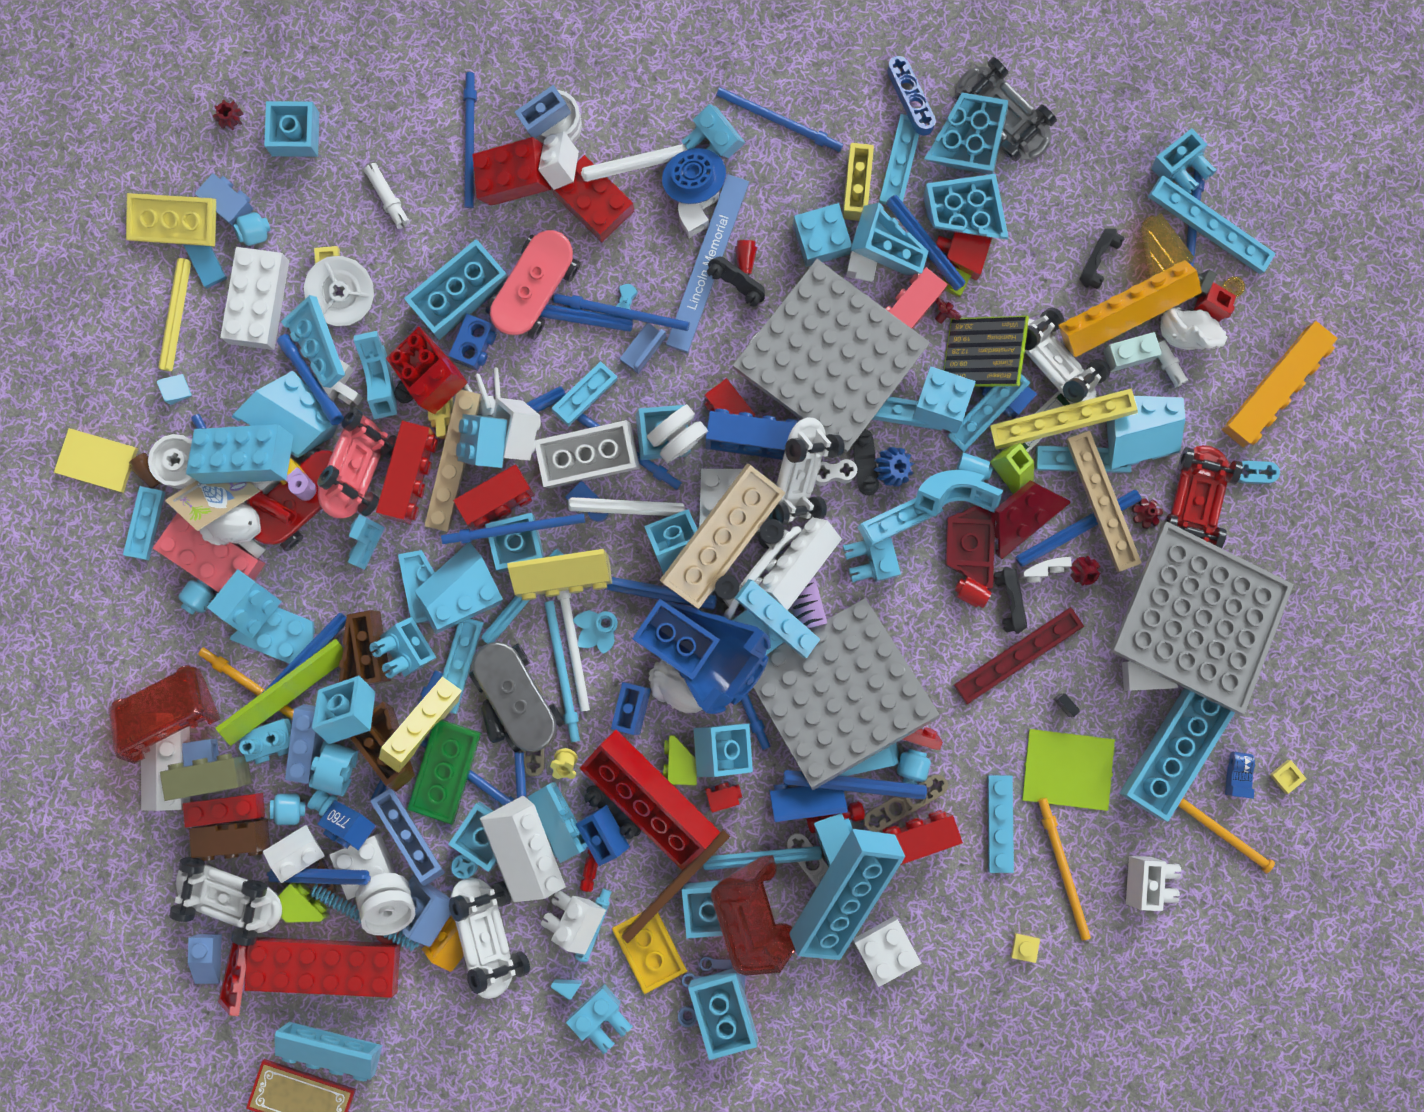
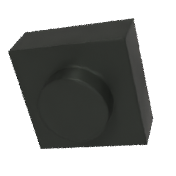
[1194,269,1217,299]

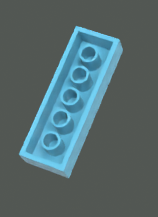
[1119,688,1235,822]
[789,829,905,960]

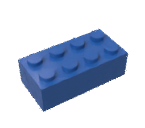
[706,409,799,460]

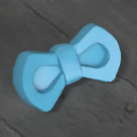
[616,284,638,309]

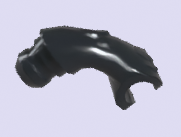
[481,699,505,743]

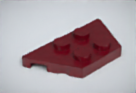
[994,480,1071,559]
[945,505,995,589]

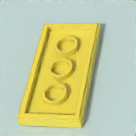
[126,193,216,246]

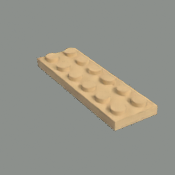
[660,463,785,609]

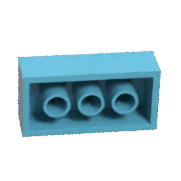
[404,239,508,340]
[186,424,293,484]

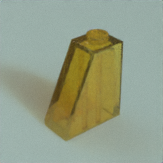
[1140,213,1194,278]

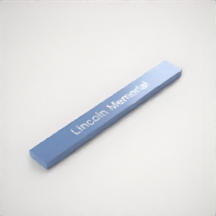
[666,174,749,353]

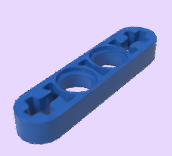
[887,56,936,136]

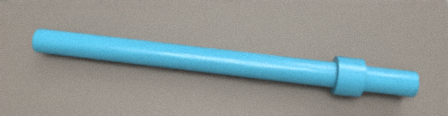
[544,601,580,742]

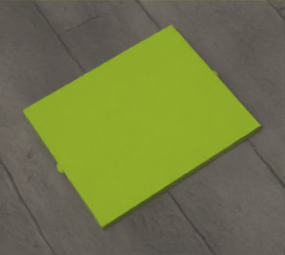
[1022,729,1115,811]

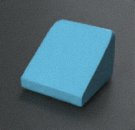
[157,374,192,405]
[551,979,582,1000]

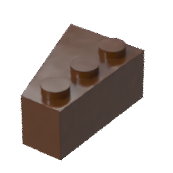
[339,610,391,686]
[349,701,415,792]
[189,819,270,861]

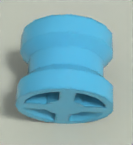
[307,790,338,817]
[451,854,478,879]

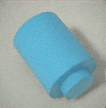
[956,452,993,482]

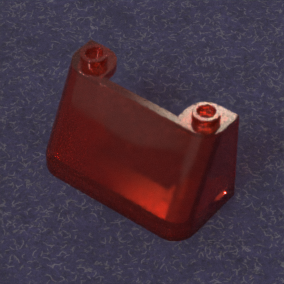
[108,665,221,764]
[711,855,795,976]

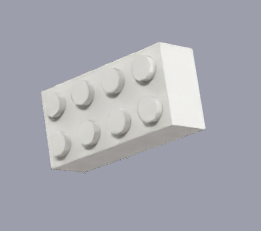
[220,247,289,350]
[534,420,640,488]

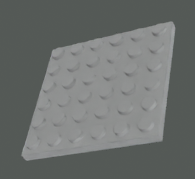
[732,259,930,453]
[1110,521,1294,715]
[753,598,940,790]

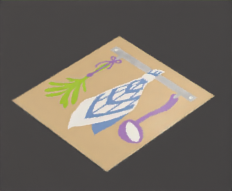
[165,481,260,531]

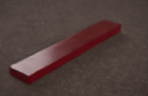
[953,607,1085,705]

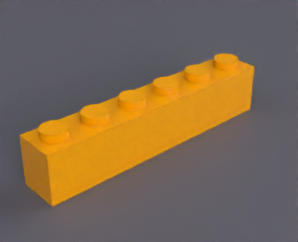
[1058,260,1202,357]
[1221,321,1338,447]

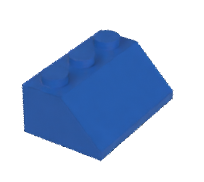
[632,599,720,680]
[769,784,848,822]

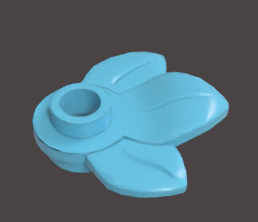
[573,610,618,654]

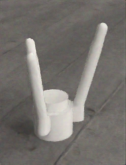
[464,367,501,417]

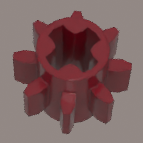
[213,99,244,131]
[1070,556,1101,586]

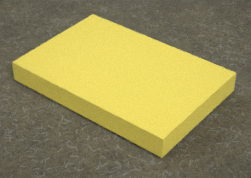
[54,428,138,493]

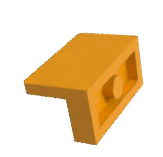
[422,916,464,972]

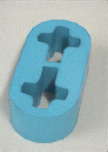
[1238,461,1280,484]

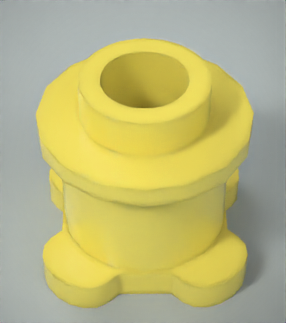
[550,748,578,779]

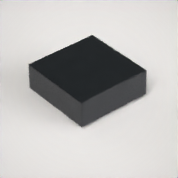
[1054,693,1080,717]

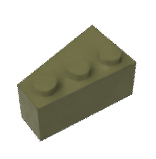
[160,753,252,801]

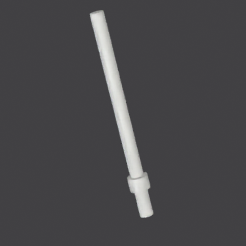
[557,590,590,712]

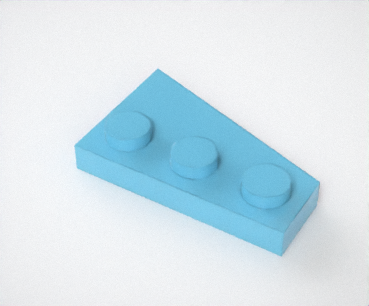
[398,550,435,624]

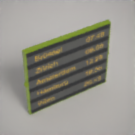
[943,315,1029,387]

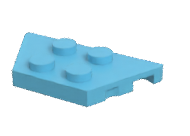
[230,607,315,664]

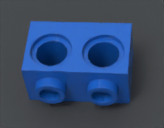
[449,313,497,371]

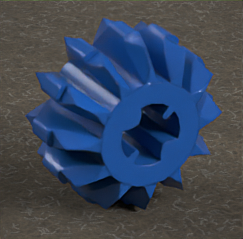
[874,447,915,487]

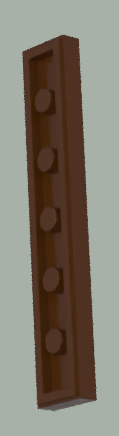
[622,828,730,944]

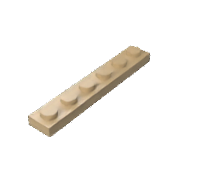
[425,390,482,532]
[1066,431,1142,572]

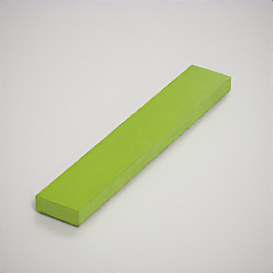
[216,639,344,746]

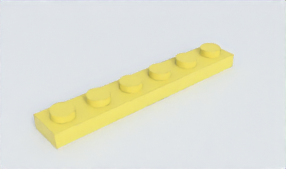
[990,388,1138,450]

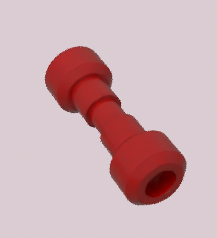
[806,801,865,833]

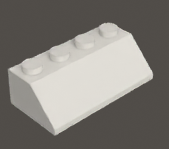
[141,712,190,811]
[480,796,566,902]

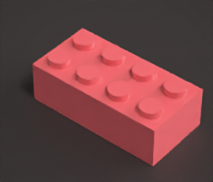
[153,513,266,592]

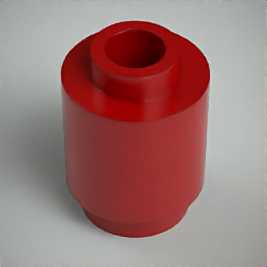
[954,576,992,608]

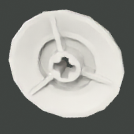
[304,256,374,326]

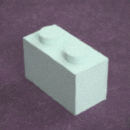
[1103,332,1162,372]

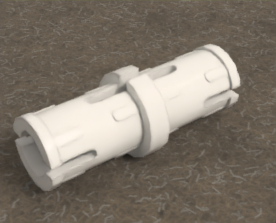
[1158,340,1188,388]

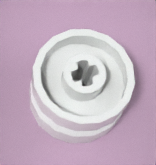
[536,90,582,144]
[647,404,708,464]
[148,434,197,490]
[355,873,415,935]

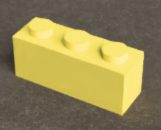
[842,143,874,221]

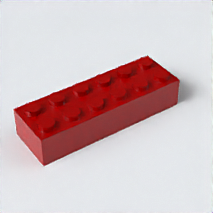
[579,729,720,870]
[244,937,401,998]

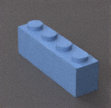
[370,789,445,887]

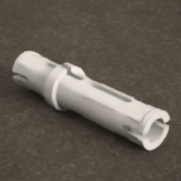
[364,163,410,229]

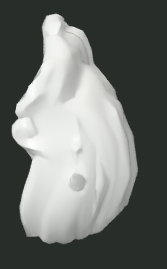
[1160,307,1227,350]
[199,502,261,545]
[649,659,703,713]

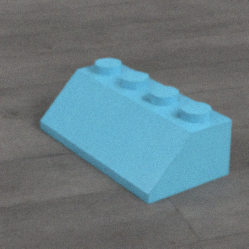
[275,1022,383,1081]

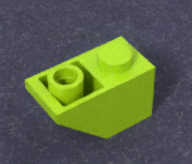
[990,443,1034,494]
[663,735,697,785]
[278,883,330,922]

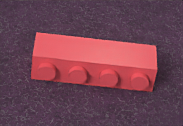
[886,267,948,329]

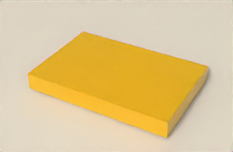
[611,912,687,994]

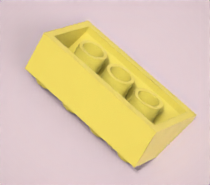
[507,549,612,600]

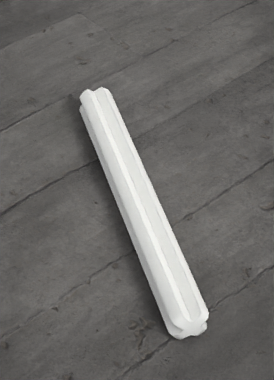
[581,144,687,181]
[568,498,685,516]

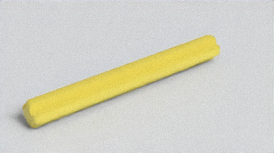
[158,258,191,371]

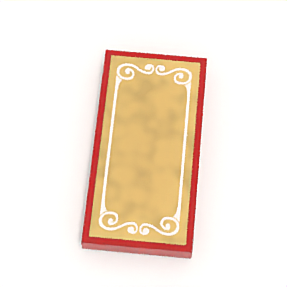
[246,1059,356,1112]

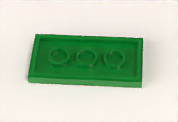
[407,719,482,825]

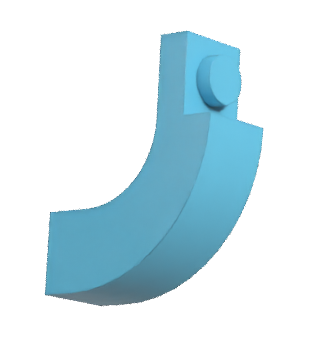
[354,331,397,419]
[914,470,1003,516]

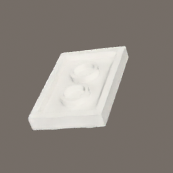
[699,469,742,527]

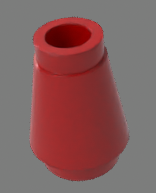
[735,240,758,275]

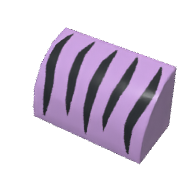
[792,577,827,629]

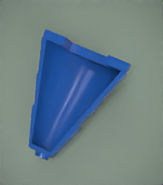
[664,601,771,714]

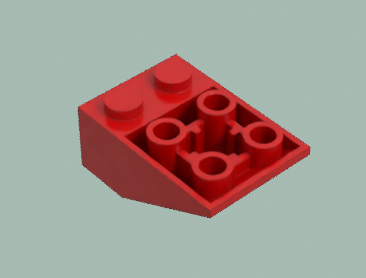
[386,326,468,415]

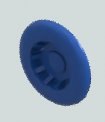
[662,148,726,204]

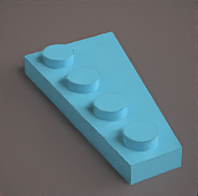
[281,295,345,388]

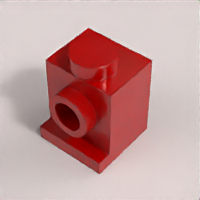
[1194,282,1236,322]
[705,782,743,813]

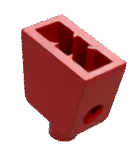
[936,231,992,280]

